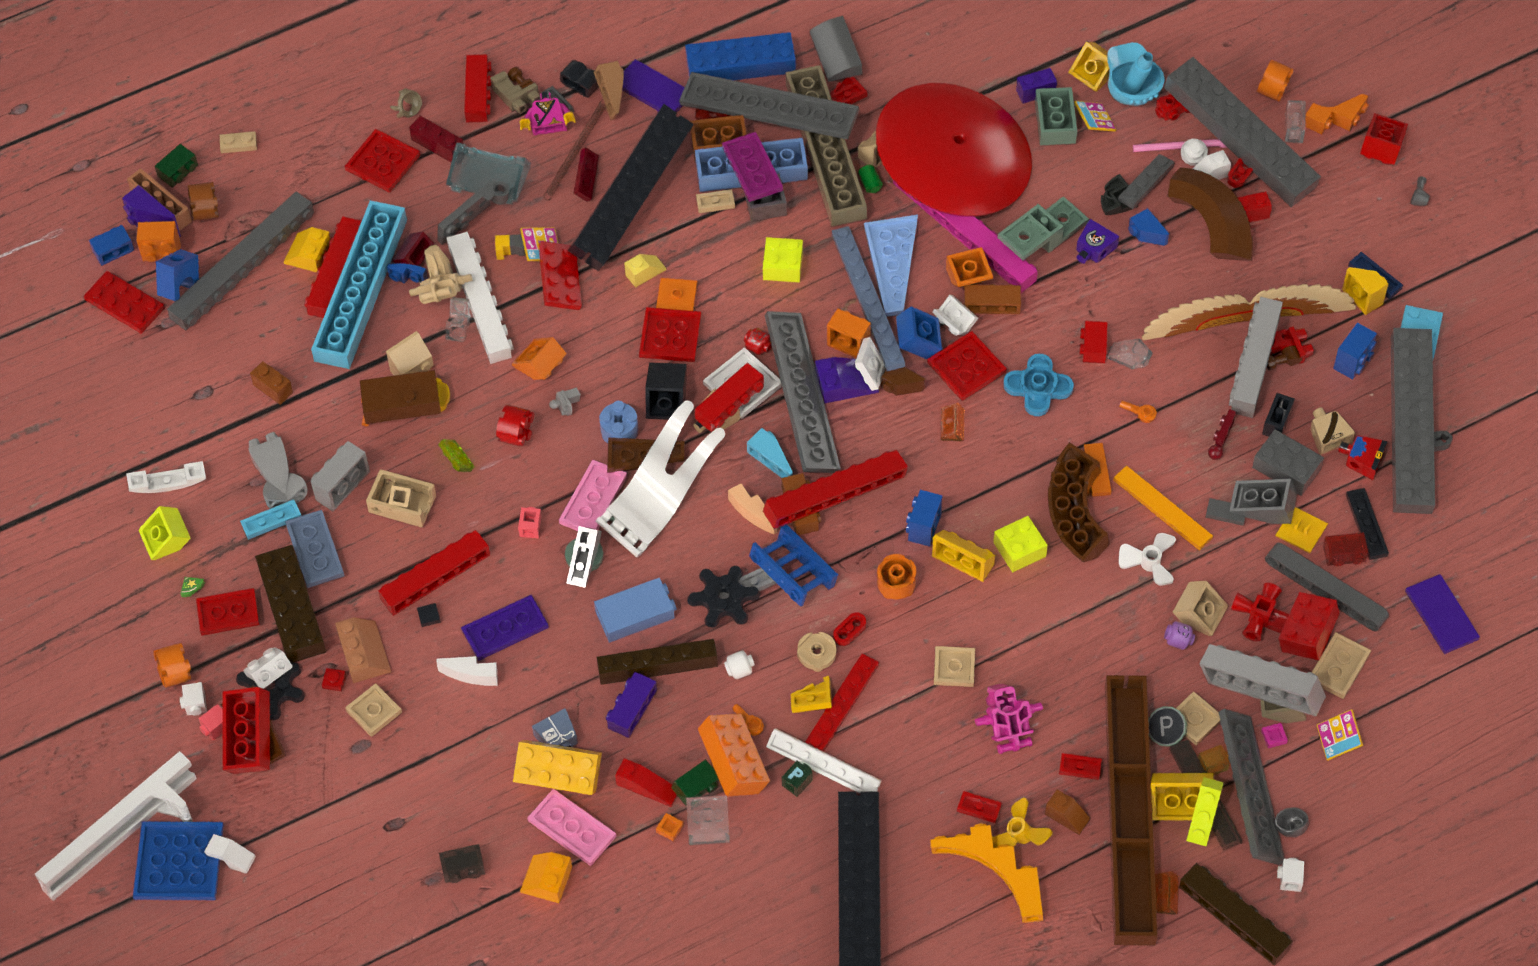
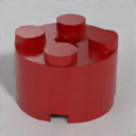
[496,404,534,447]

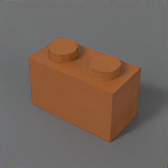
[250,361,293,405]

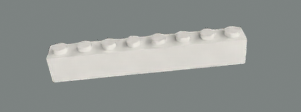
[447,231,514,364]

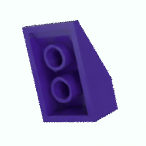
[122,185,181,237]
[815,357,879,404]

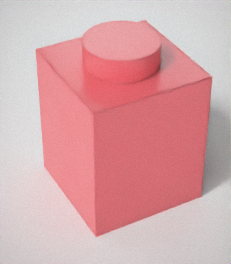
[198,704,223,740]

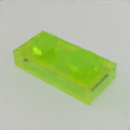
[438,439,475,472]

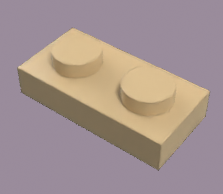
[220,131,257,153]
[696,189,735,213]

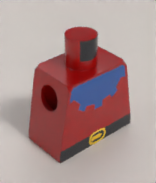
[1338,435,1387,480]

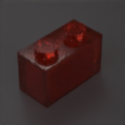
[1323,532,1368,566]

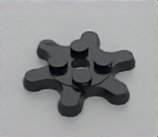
[687,566,760,628]
[236,663,305,720]

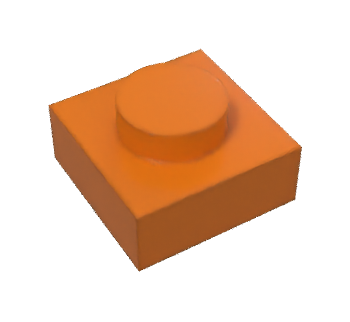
[656,813,684,841]

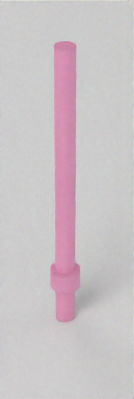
[1133,139,1227,152]

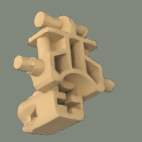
[409,245,473,304]

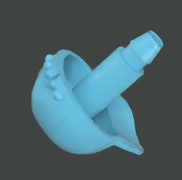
[1107,42,1165,106]

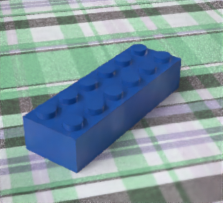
[685,32,796,81]

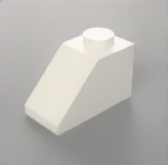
[1192,150,1231,180]

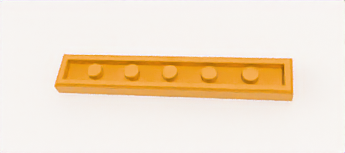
[1113,465,1213,551]

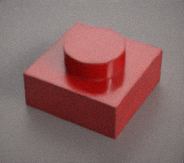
[322,668,346,692]

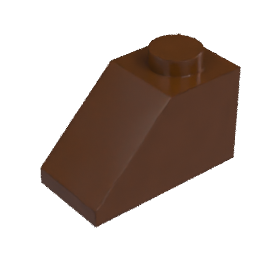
[881,367,925,396]

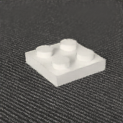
[855,337,885,391]

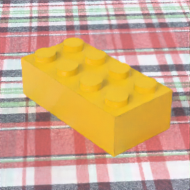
[513,740,602,795]

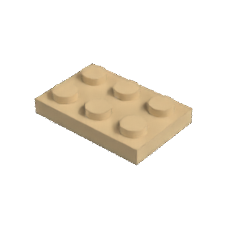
[1312,632,1371,699]

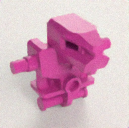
[975,684,1043,754]

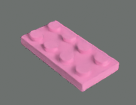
[559,460,627,531]
[527,789,616,866]

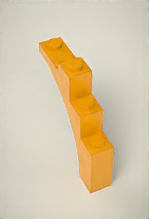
[930,823,1043,923]

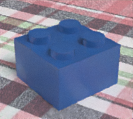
[896,306,942,359]
[1333,322,1377,380]
[906,490,943,547]

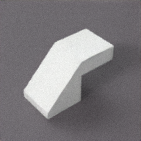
[204,834,256,874]

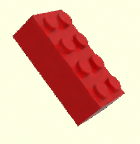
[223,687,270,774]

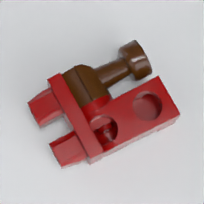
[1267,326,1314,371]

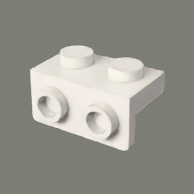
[932,295,978,336]
[243,647,292,689]

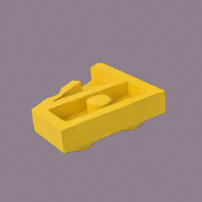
[791,676,832,713]

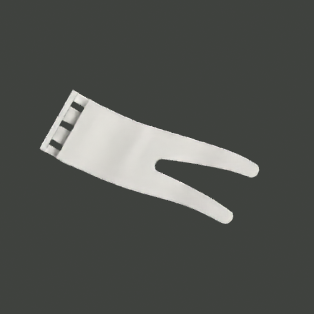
[595,401,725,558]

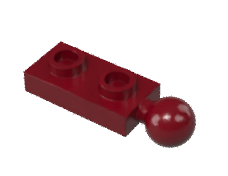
[1208,409,1236,460]

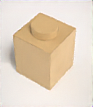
[388,483,413,508]

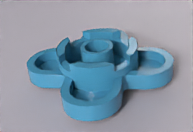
[1003,354,1074,416]

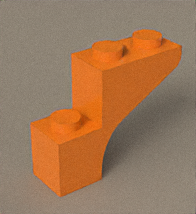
[1303,94,1369,135]

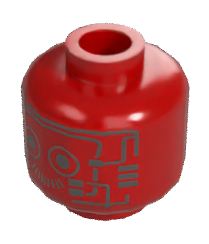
[744,328,772,355]

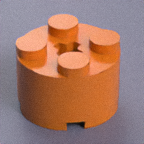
[1256,59,1294,102]
[877,554,916,599]
[153,643,191,688]

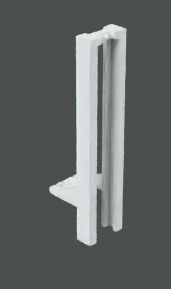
[35,751,197,901]

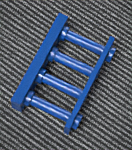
[749,525,838,607]

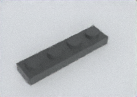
[1118,154,1174,209]

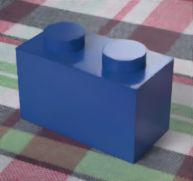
[89,225,135,266]

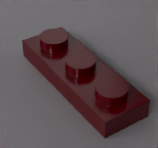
[573,147,599,202]

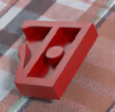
[830,77,868,104]

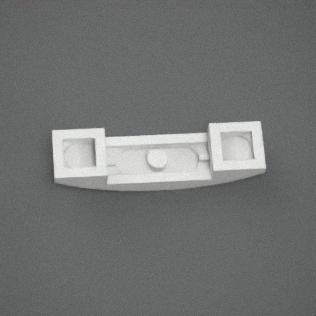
[126,461,206,493]

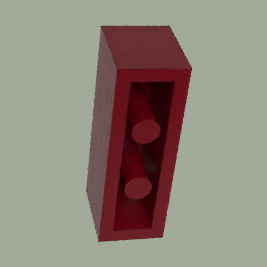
[409,115,465,164]

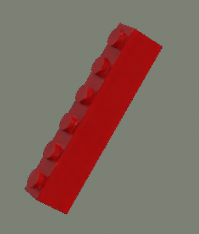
[304,216,362,318]
[378,530,490,616]

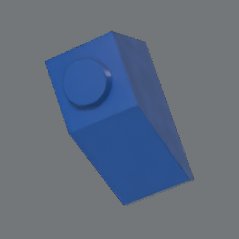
[1128,208,1169,246]

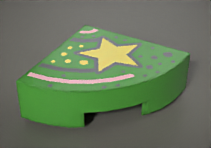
[181,577,205,597]

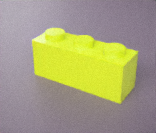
[1186,777,1224,846]

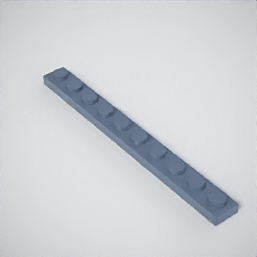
[831,226,905,371]

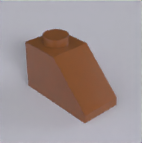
[1045,789,1090,835]

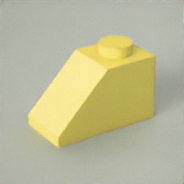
[624,254,666,288]

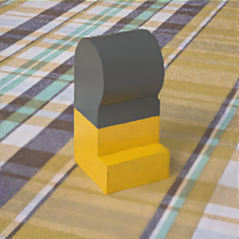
[495,234,526,260]

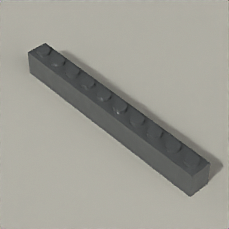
[167,192,314,331]

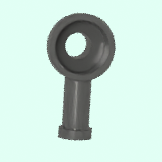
[1410,176,1430,206]

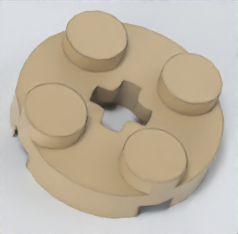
[797,632,837,672]

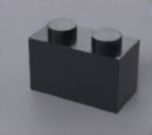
[1262,393,1295,437]

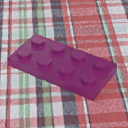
[722,132,783,202]

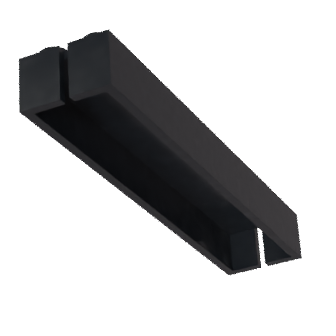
[568,104,694,271]
[838,792,881,966]

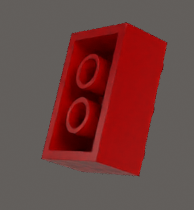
[1278,592,1340,661]

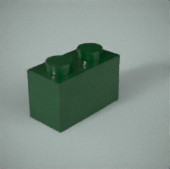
[154,144,198,188]
[672,759,719,807]

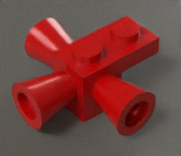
[1231,582,1289,642]

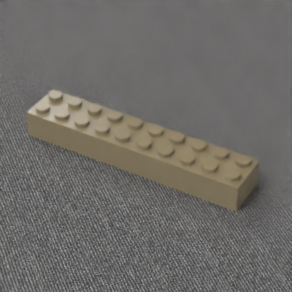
[786,65,867,227]

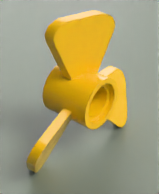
[992,798,1053,848]

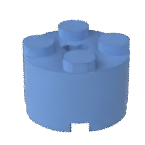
[599,401,638,443]

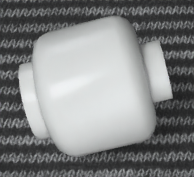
[724,650,755,679]

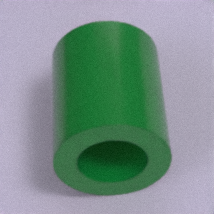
[858,164,883,193]

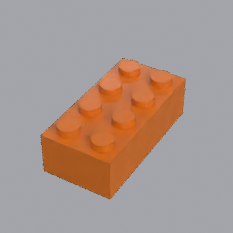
[698,714,770,796]

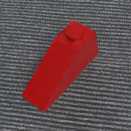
[615,758,677,807]

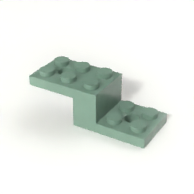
[998,196,1089,261]

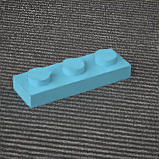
[240,500,301,540]

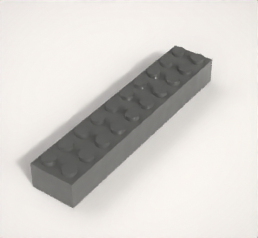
[1164,57,1321,208]
[1390,328,1435,514]

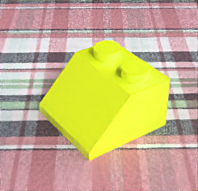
[139,506,191,560]

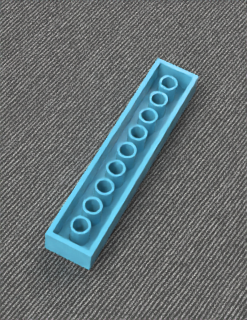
[311,200,407,369]

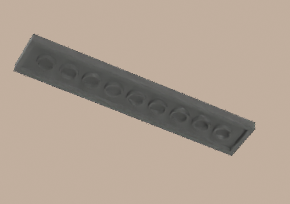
[679,72,860,140]
[764,311,841,473]

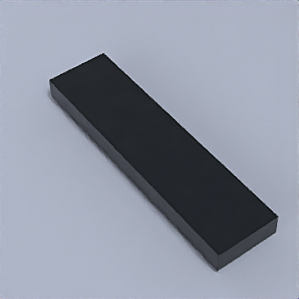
[1346,488,1389,560]

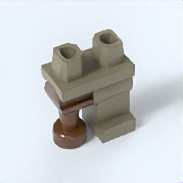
[491,67,541,114]

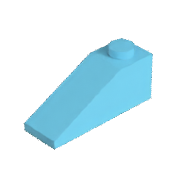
[747,428,793,478]

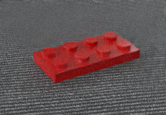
[538,241,582,310]
[83,271,165,334]

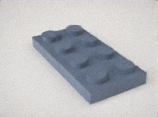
[285,510,345,588]

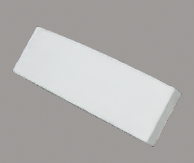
[437,657,498,686]

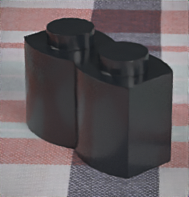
[560,60,599,98]

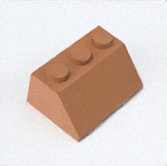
[335,617,391,684]

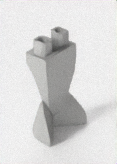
[248,432,308,509]

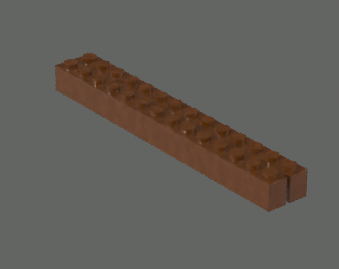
[1105,675,1157,946]

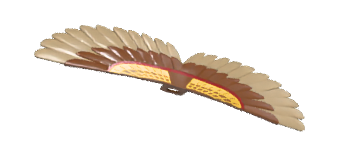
[1142,284,1356,340]

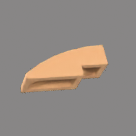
[728,484,777,534]

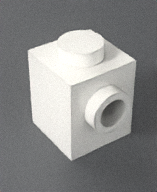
[180,682,207,715]
[1277,858,1304,892]

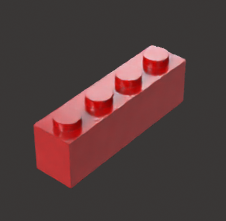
[464,54,492,123]
[695,362,764,432]

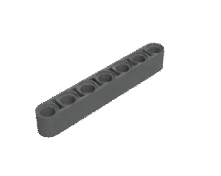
[1265,542,1389,631]

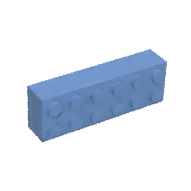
[695,138,808,192]

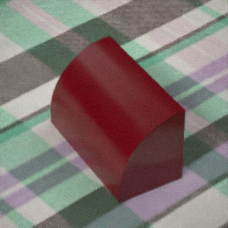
[392,231,435,266]

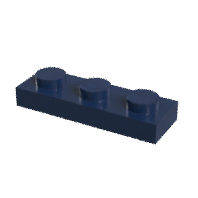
[1348,252,1403,299]

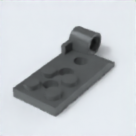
[437,180,510,245]

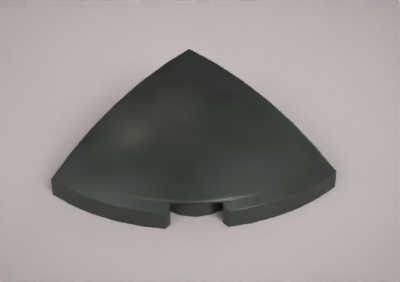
[1101,174,1138,215]

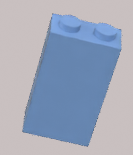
[594,577,677,643]

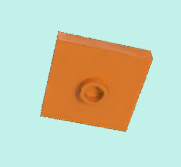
[656,278,697,311]

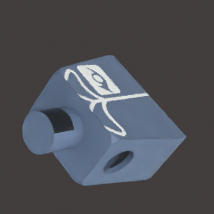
[532,708,578,748]

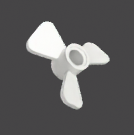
[1119,533,1176,586]

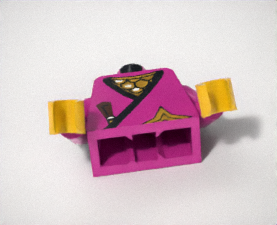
[520,92,576,135]

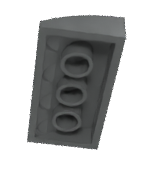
[809,16,862,82]

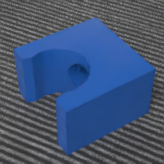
[156,249,199,301]

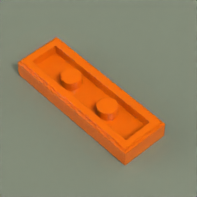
[1083,443,1112,497]

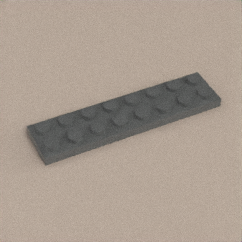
[1219,709,1285,865]

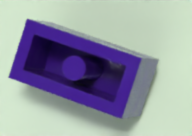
[1016,68,1057,104]

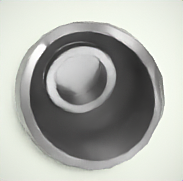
[1275,807,1309,837]

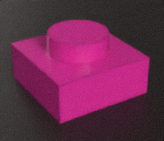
[1261,723,1288,748]

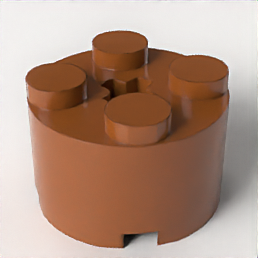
[187,182,219,221]

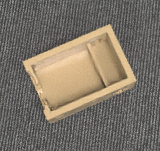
[366,469,436,527]

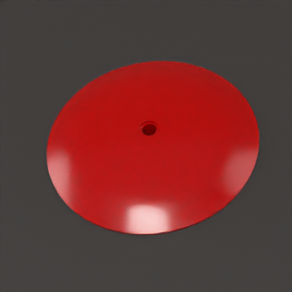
[875,83,1032,216]

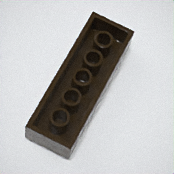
[255,545,326,663]

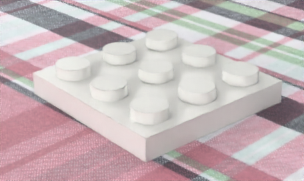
[703,348,782,419]

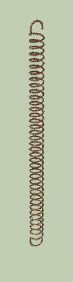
[544,99,606,201]

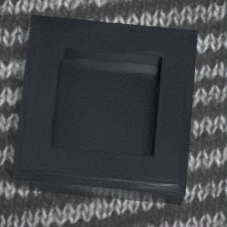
[417,603,441,627]

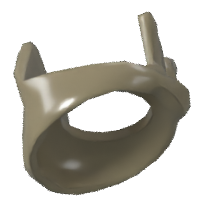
[390,88,422,118]

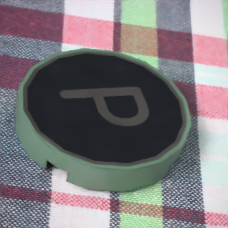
[1148,706,1188,747]

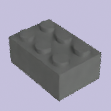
[1252,430,1324,496]

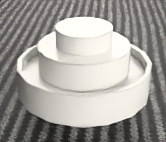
[1181,139,1208,166]

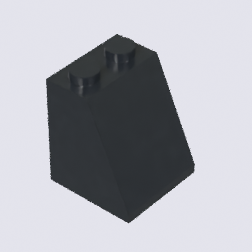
[645,363,687,420]

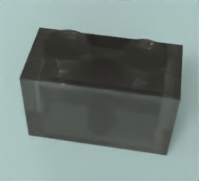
[439,844,485,883]

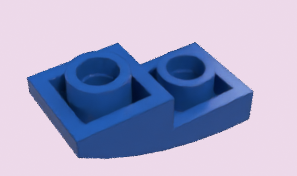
[387,263,428,284]

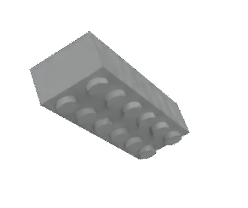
[1229,297,1283,418]
[1199,644,1326,717]

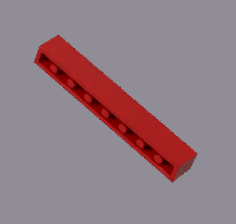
[763,449,908,529]

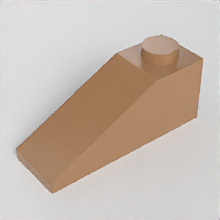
[594,61,624,120]

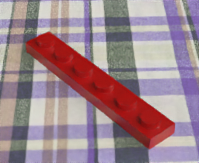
[805,653,879,752]

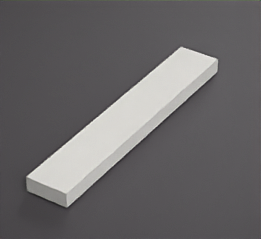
[766,728,882,793]

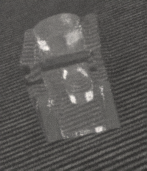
[1106,338,1153,369]

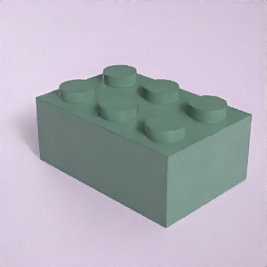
[1035,87,1077,145]

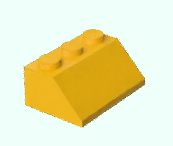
[932,530,995,582]
[1151,773,1214,820]

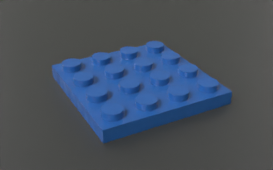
[133,821,224,900]

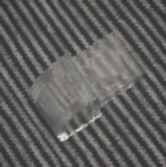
[445,297,471,342]

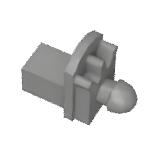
[549,388,581,416]

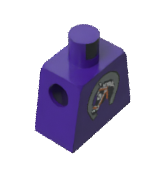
[1076,219,1119,263]

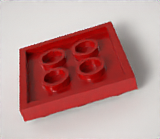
[344,129,420,193]
[639,307,702,362]
[927,331,1007,401]

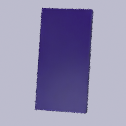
[622,59,685,112]
[1405,574,1480,654]
[461,595,549,661]

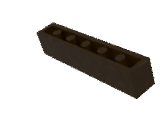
[596,639,718,685]
[1179,863,1293,966]

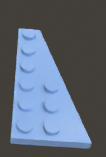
[864,215,918,317]

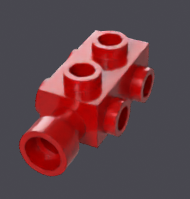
[1155,94,1190,121]

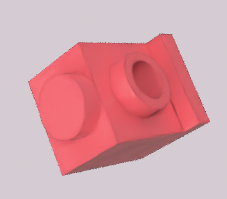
[518,507,542,538]

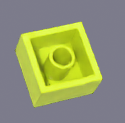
[763,237,803,283]
[993,516,1048,573]

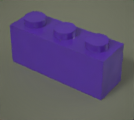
[606,672,657,738]

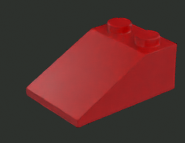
[1360,113,1408,165]

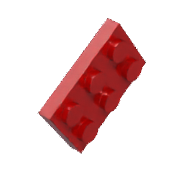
[196,588,260,636]

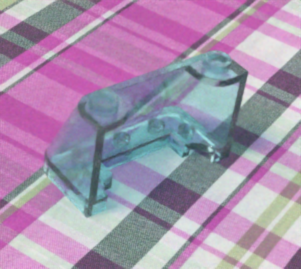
[446,142,531,205]

